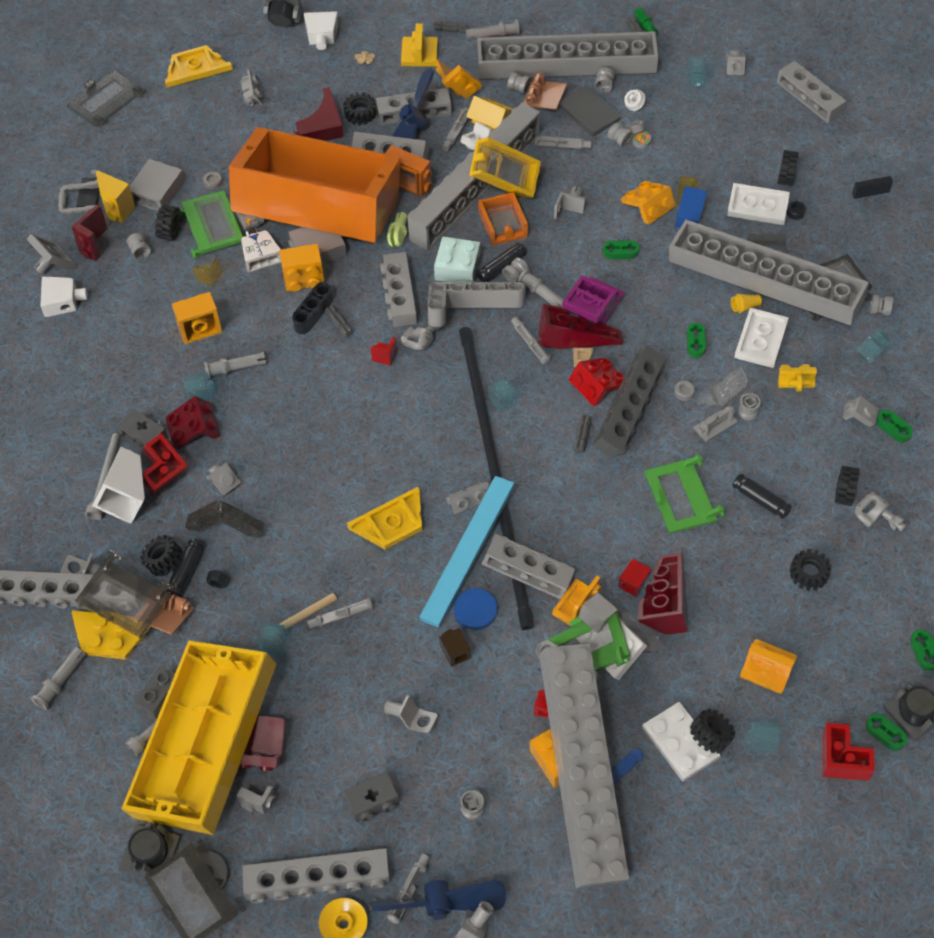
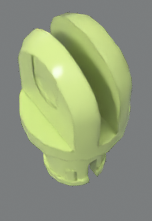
[387,212,408,247]

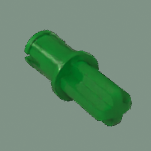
[634,7,659,36]

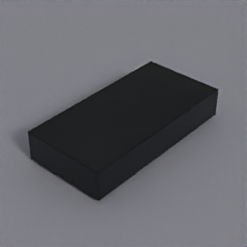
[852,176,893,199]
[76,177,100,207]

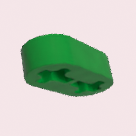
[602,241,639,259]
[686,323,706,358]
[876,410,913,443]
[910,630,934,671]
[865,714,907,751]

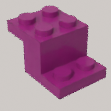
[562,275,625,324]

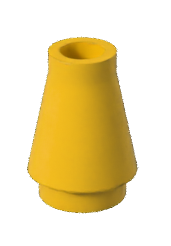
[731,294,762,313]

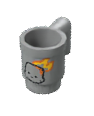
[234,212,264,232]

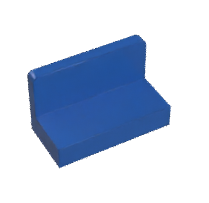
[675,186,707,228]

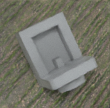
[725,49,746,75]
[843,396,879,427]
[206,463,241,496]
[237,785,276,814]

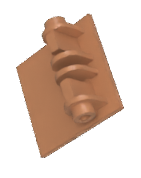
[523,73,567,110]
[133,587,195,635]

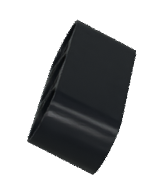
[292,282,333,334]

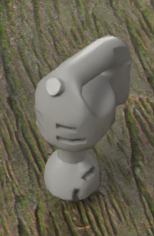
[400,324,443,351]
[854,492,907,532]

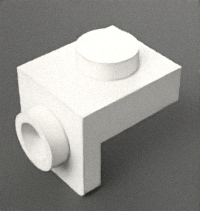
[460,122,492,150]

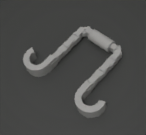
[58,170,99,214]

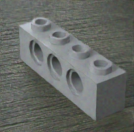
[777,61,846,123]
[376,88,451,126]
[351,132,429,160]
[380,252,417,327]
[482,533,575,599]

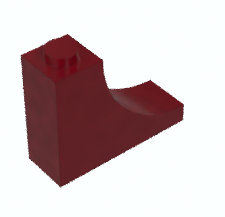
[293,87,344,141]

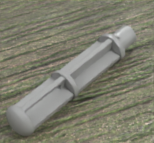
[442,107,469,151]
[534,135,591,150]
[511,317,551,365]
[307,598,373,629]
[387,854,430,924]

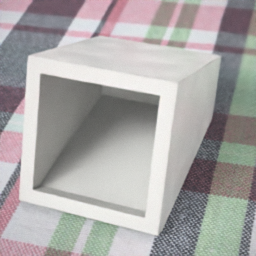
[92,447,145,524]

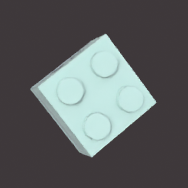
[434,236,480,282]

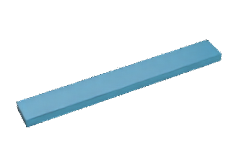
[419,476,515,628]

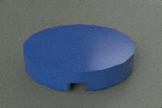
[454,588,497,630]

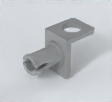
[553,186,585,220]
[60,552,111,575]
[384,695,438,734]
[455,901,494,938]

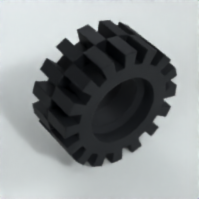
[343,92,377,125]
[777,150,799,186]
[155,204,182,241]
[834,465,860,506]
[140,535,183,576]
[790,549,831,591]
[690,709,735,754]

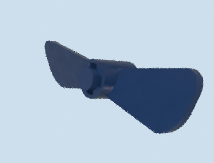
[392,68,434,153]
[369,880,506,920]

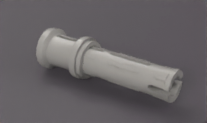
[466,19,520,40]
[518,269,564,308]
[204,352,266,379]
[30,647,86,710]

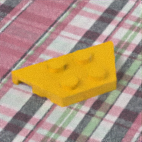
[165,45,233,88]
[347,487,422,550]
[72,610,153,660]

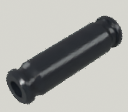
[477,242,527,282]
[732,474,792,519]
[165,539,204,598]

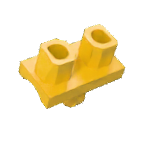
[778,364,817,392]

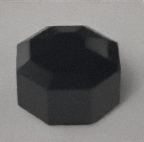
[786,201,806,220]
[206,570,229,589]

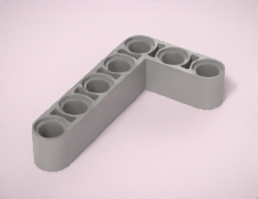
[428,282,525,327]

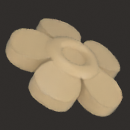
[355,51,375,64]

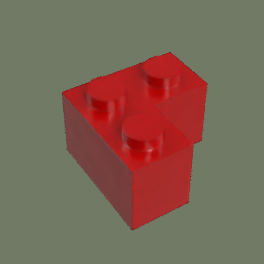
[142,433,188,496]
[822,723,874,781]

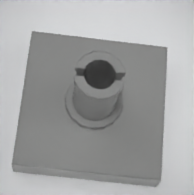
[27,234,77,274]

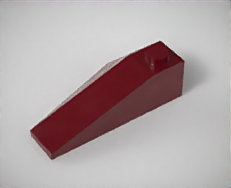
[538,303,623,349]
[638,552,688,635]

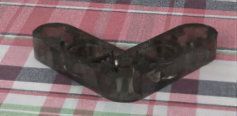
[185,501,265,538]

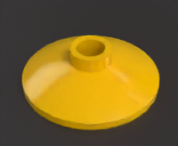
[319,898,368,938]

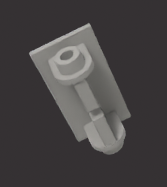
[241,69,263,106]
[693,406,738,442]
[446,482,489,514]

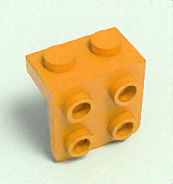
[435,59,483,99]
[620,181,676,225]
[552,575,602,625]

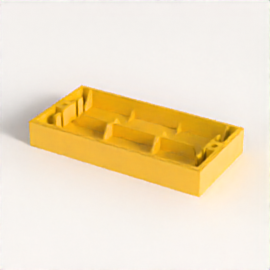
[121,640,277,835]

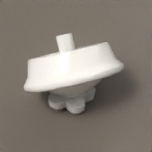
[624,90,645,111]

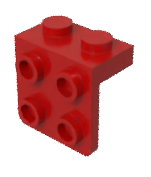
[568,358,624,407]

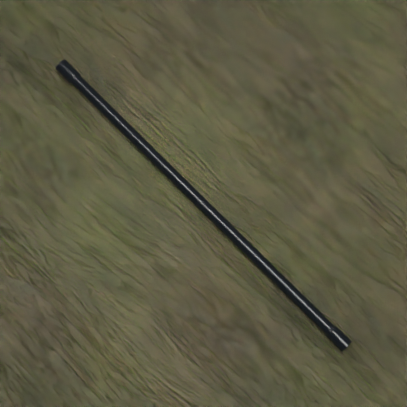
[459,327,534,631]

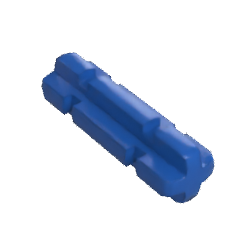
[611,748,644,785]

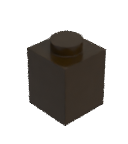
[439,628,471,667]

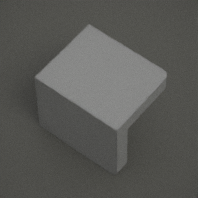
[578,592,617,633]

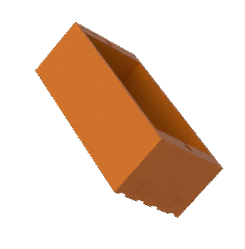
[229,127,400,243]

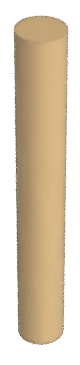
[276,593,337,633]

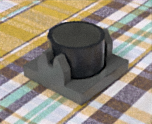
[263,0,304,27]
[883,681,934,743]
[118,823,181,883]

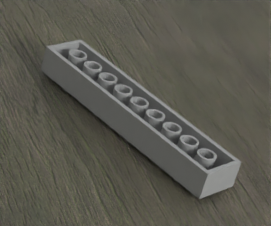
[477,32,658,79]
[408,102,540,251]
[669,219,869,326]
[539,643,629,888]

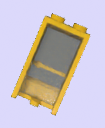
[469,137,541,199]

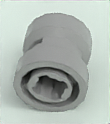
[594,67,615,93]
[507,72,531,94]
[607,122,633,148]
[127,233,151,260]
[502,257,529,282]
[869,294,893,316]
[738,393,761,420]
[460,790,484,820]

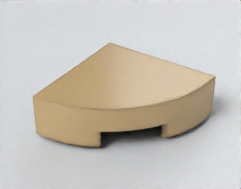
[573,348,593,367]

